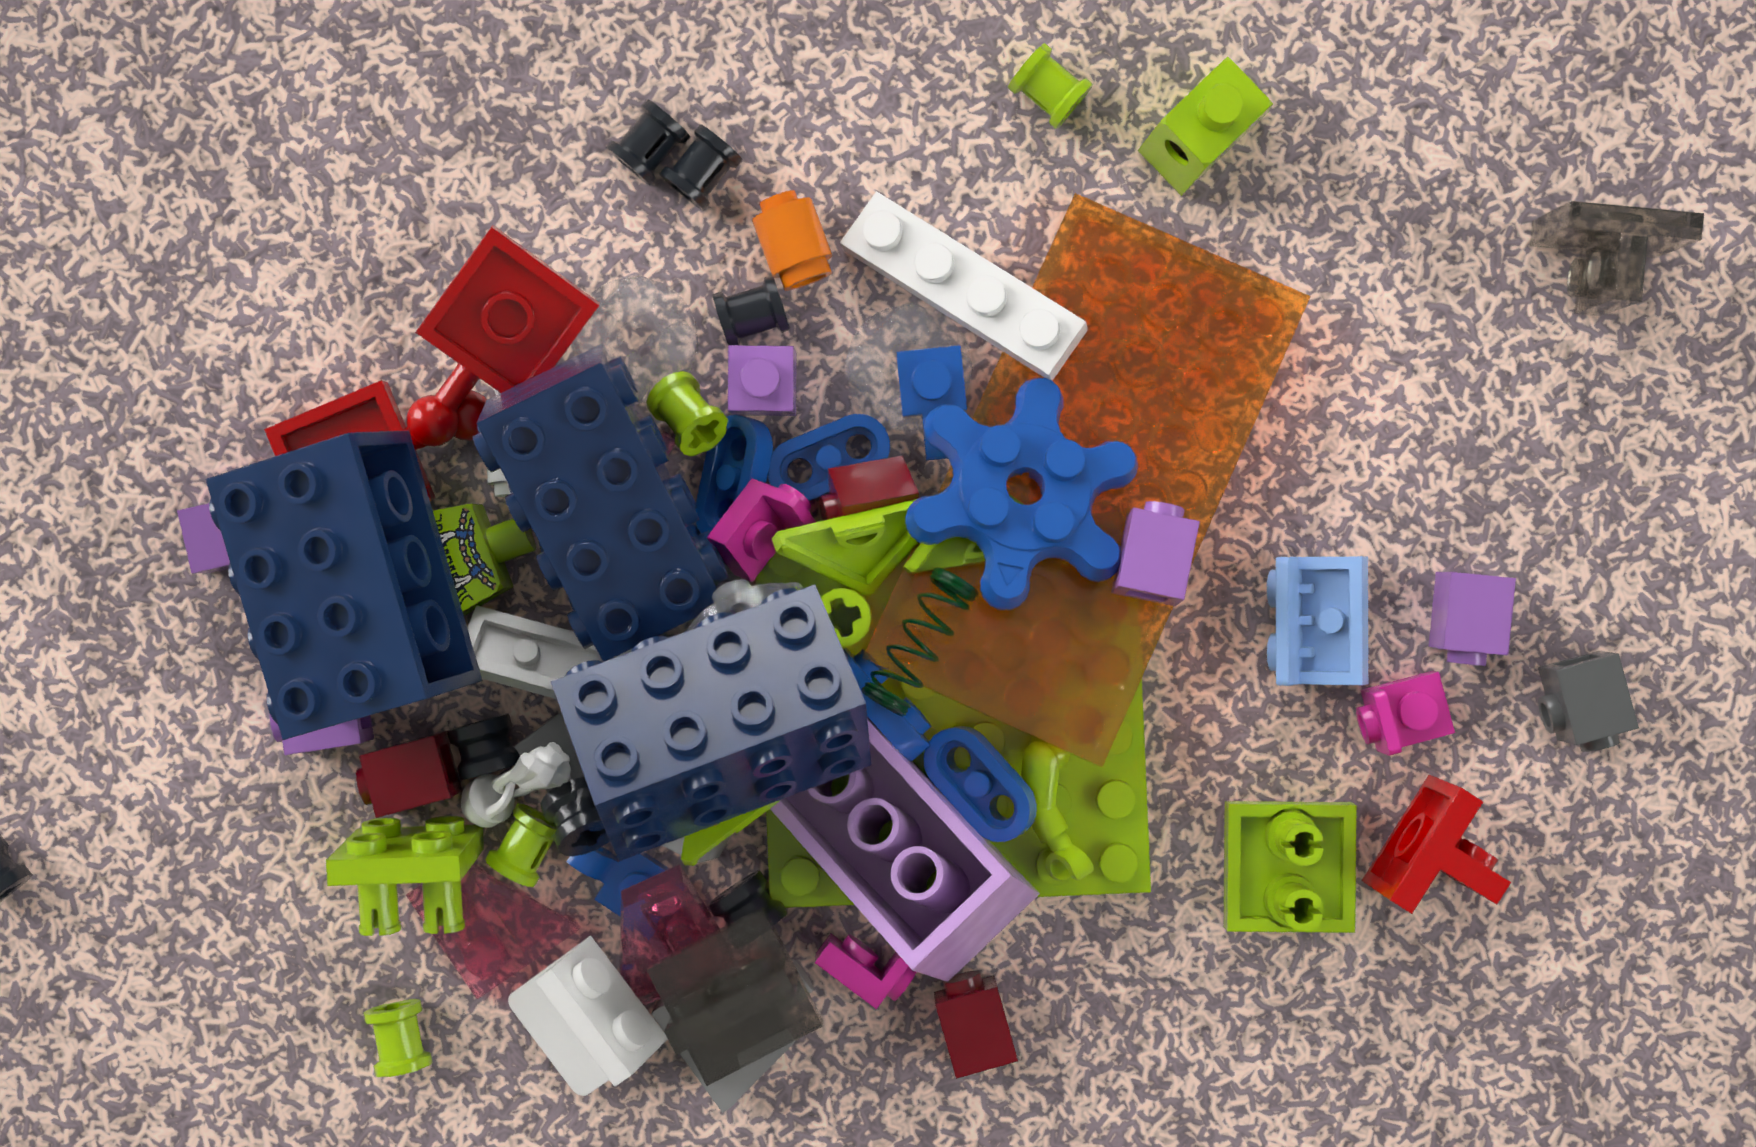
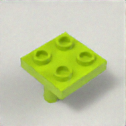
[1223,801,1357,933]
[326,816,484,936]

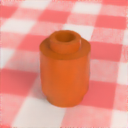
[752,190,833,291]

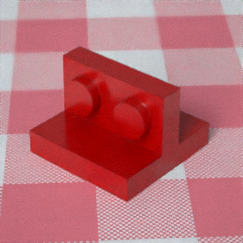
[1361,775,1511,914]

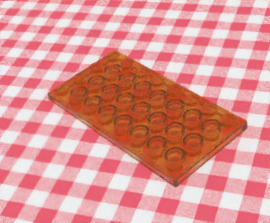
[862,193,1311,767]

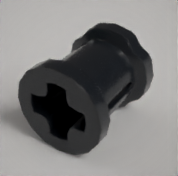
[606,99,691,186]
[659,124,743,211]
[712,276,791,345]

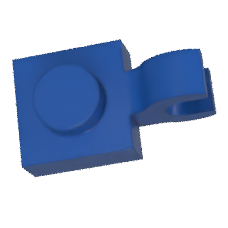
[896,345,967,461]
[566,846,683,934]

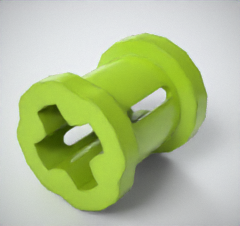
[1008,43,1093,129]
[646,371,728,456]
[821,587,872,647]
[485,803,557,887]
[363,999,433,1077]

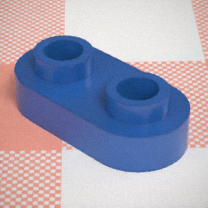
[695,414,773,533]
[768,414,890,501]
[843,648,932,762]
[924,726,1037,842]

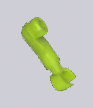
[1021,735,1094,881]

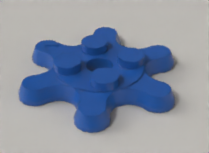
[905,378,1138,610]

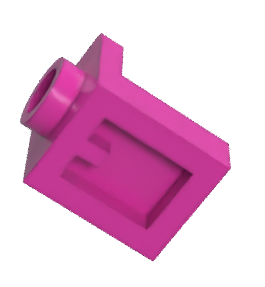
[707,479,816,582]
[1356,671,1455,756]
[815,933,916,1009]

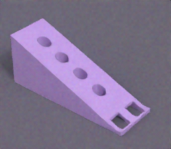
[750,600,1040,982]

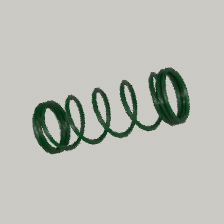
[861,567,979,717]

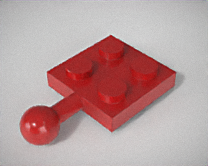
[407,225,599,447]
[264,380,488,501]

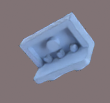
[1267,556,1369,686]

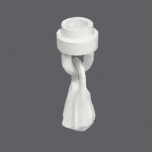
[461,742,571,828]

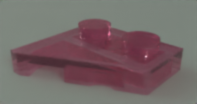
[406,863,581,999]
[619,864,736,1006]

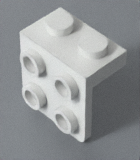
[508,935,669,1096]

